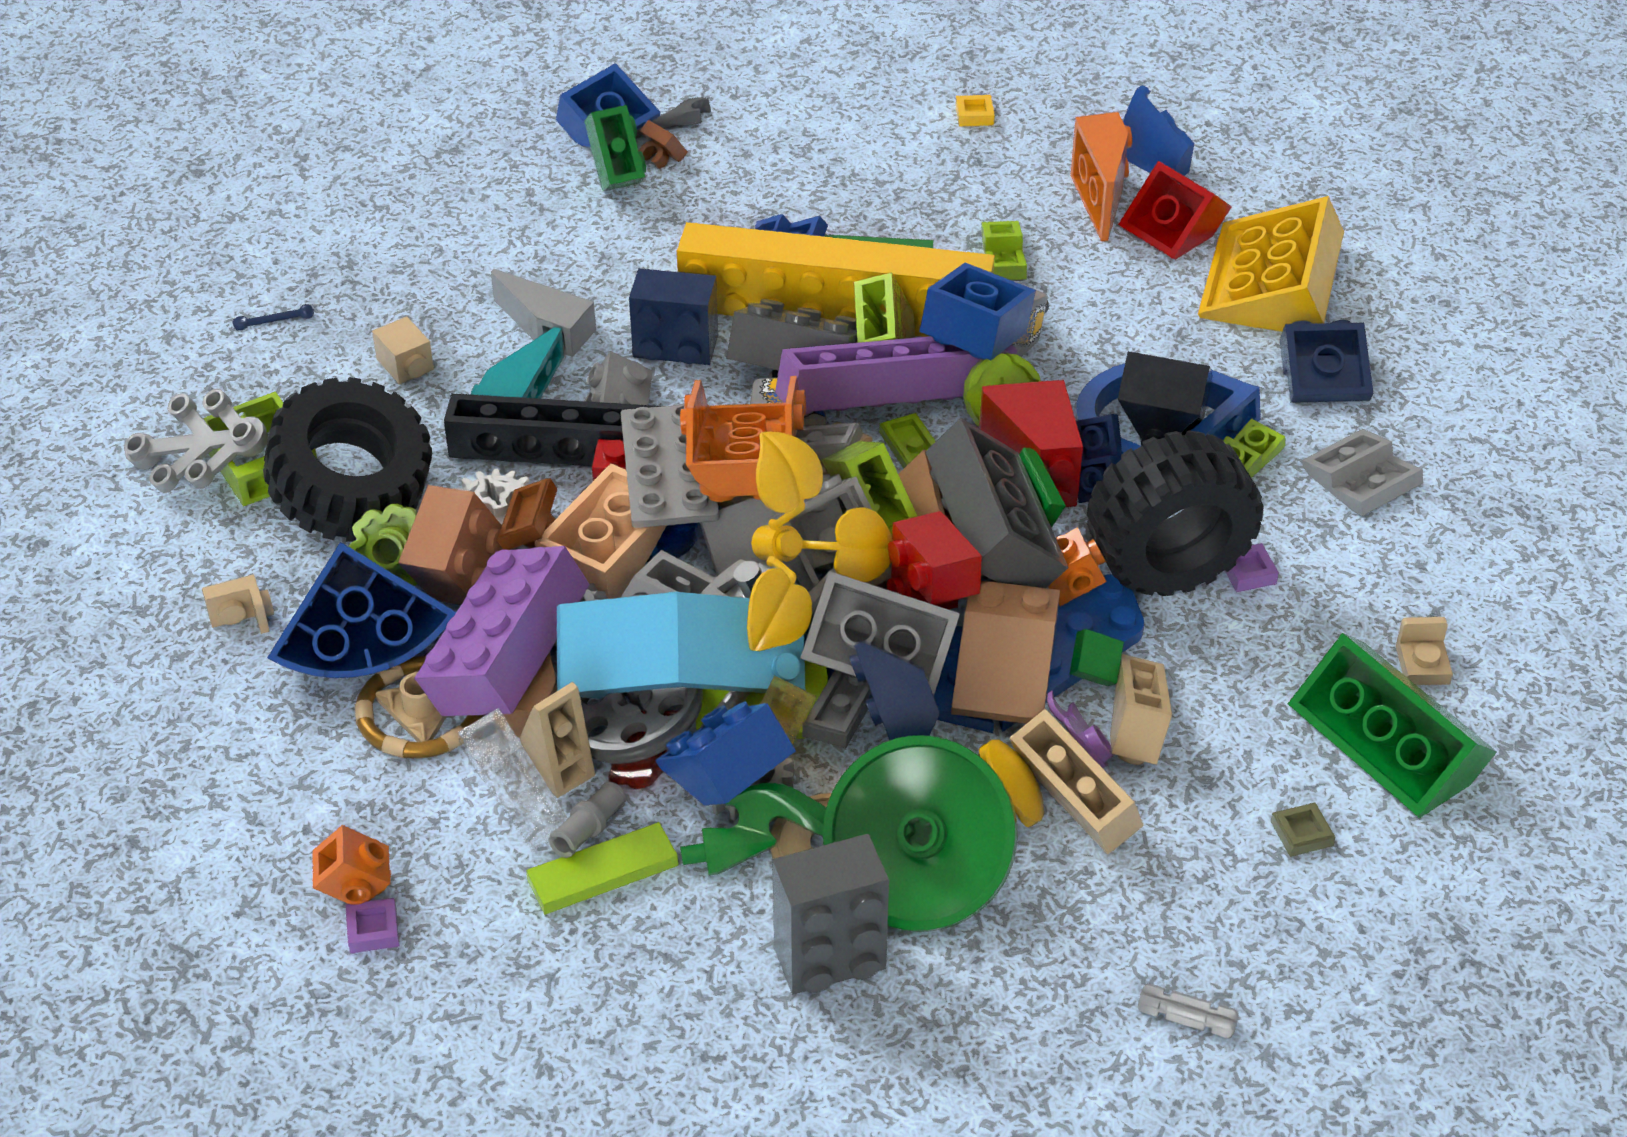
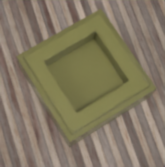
[1270,802,1336,857]

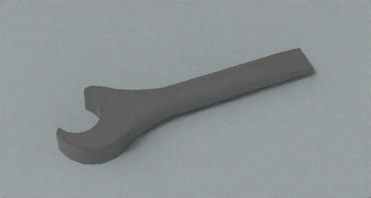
[635,97,711,139]

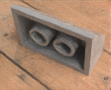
[800,571,960,695]

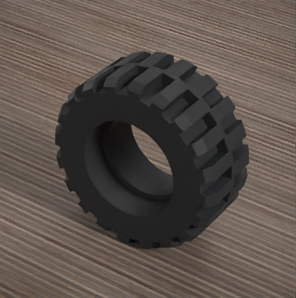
[263,377,432,542]
[1086,431,1264,596]

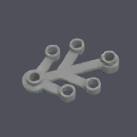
[124,389,268,493]

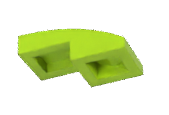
[981,221,1027,280]

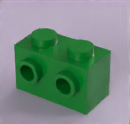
[584,105,646,191]

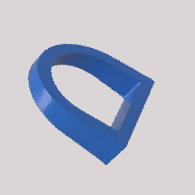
[1076,361,1261,454]

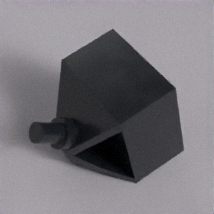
[1118,351,1213,446]

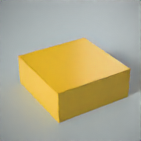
[955,95,995,126]

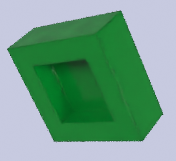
[1069,629,1124,686]

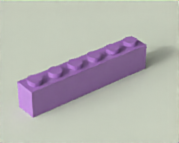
[775,336,1017,414]

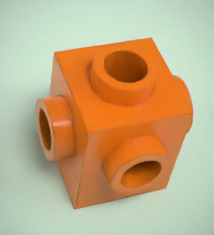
[1048,527,1107,606]
[312,825,391,905]

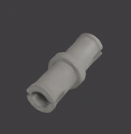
[548,782,627,858]

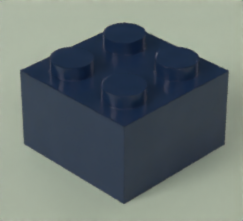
[629,268,718,365]

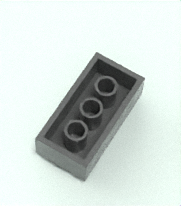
[925,418,1069,588]

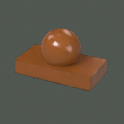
[497,478,558,550]

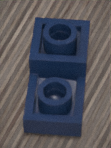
[1076,414,1122,503]

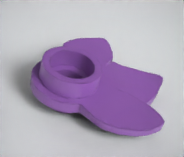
[1047,690,1115,768]

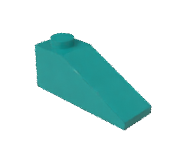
[471,327,564,399]

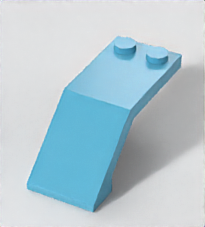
[557,592,806,699]

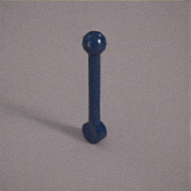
[232,304,314,330]

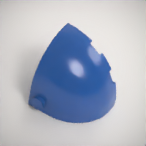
[267,542,456,678]

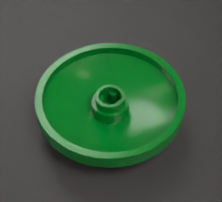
[823,735,1018,932]

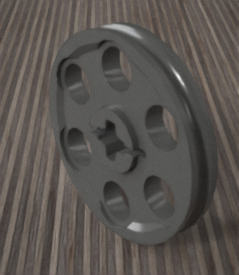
[580,687,703,764]

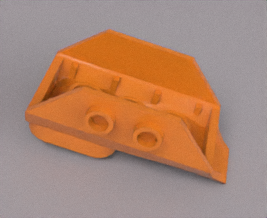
[680,376,806,502]

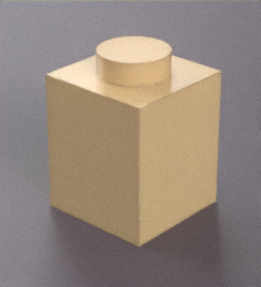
[372,316,434,384]

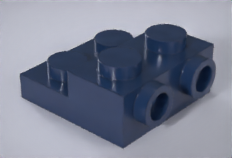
[1279,320,1374,403]

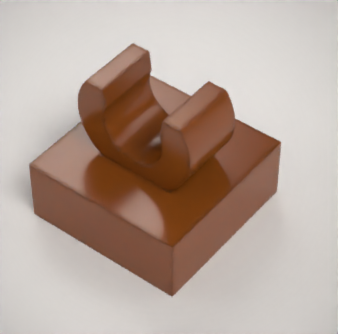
[639,120,688,168]

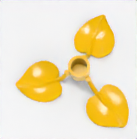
[747,432,892,651]

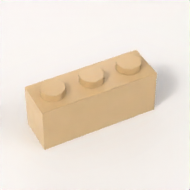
[1009,709,1144,854]

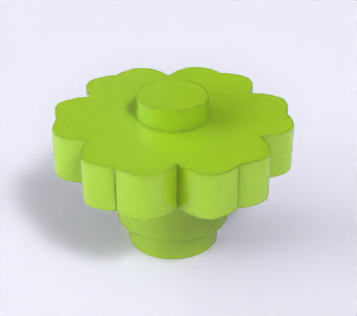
[348,503,418,586]

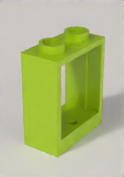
[203,391,317,507]

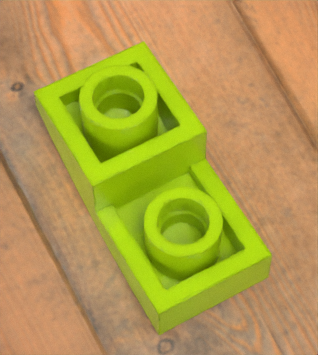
[1223,418,1286,478]

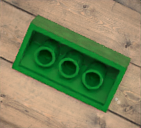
[1287,633,1497,818]

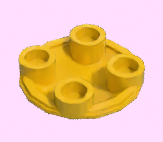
[979,739,1045,827]

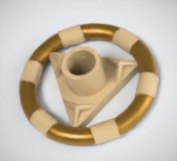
[355,656,485,759]

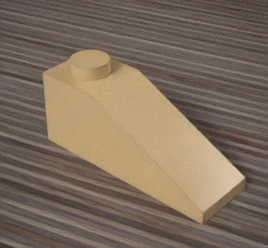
[1110,654,1172,765]
[520,682,595,798]

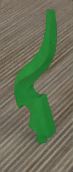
[680,783,826,876]

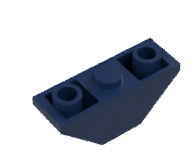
[849,640,940,741]

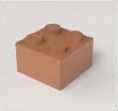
[398,485,503,605]

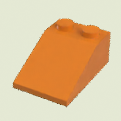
[1070,112,1132,241]

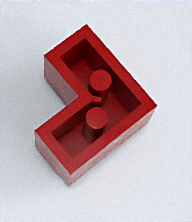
[887,511,982,610]

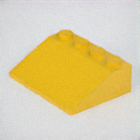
[1198,196,1344,332]

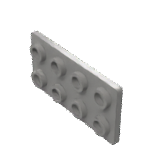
[621,403,719,528]

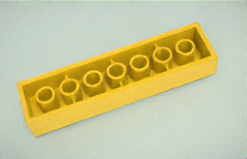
[677,222,995,337]

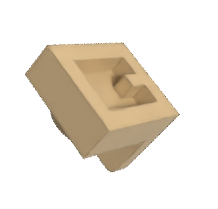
[202,574,274,634]
[1396,617,1453,685]

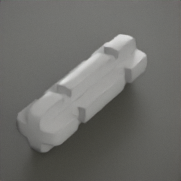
[1138,983,1238,1038]

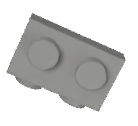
[585,351,652,405]

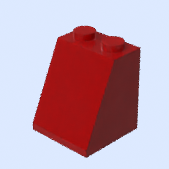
[979,380,1083,507]

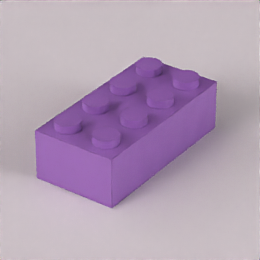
[415,546,590,716]

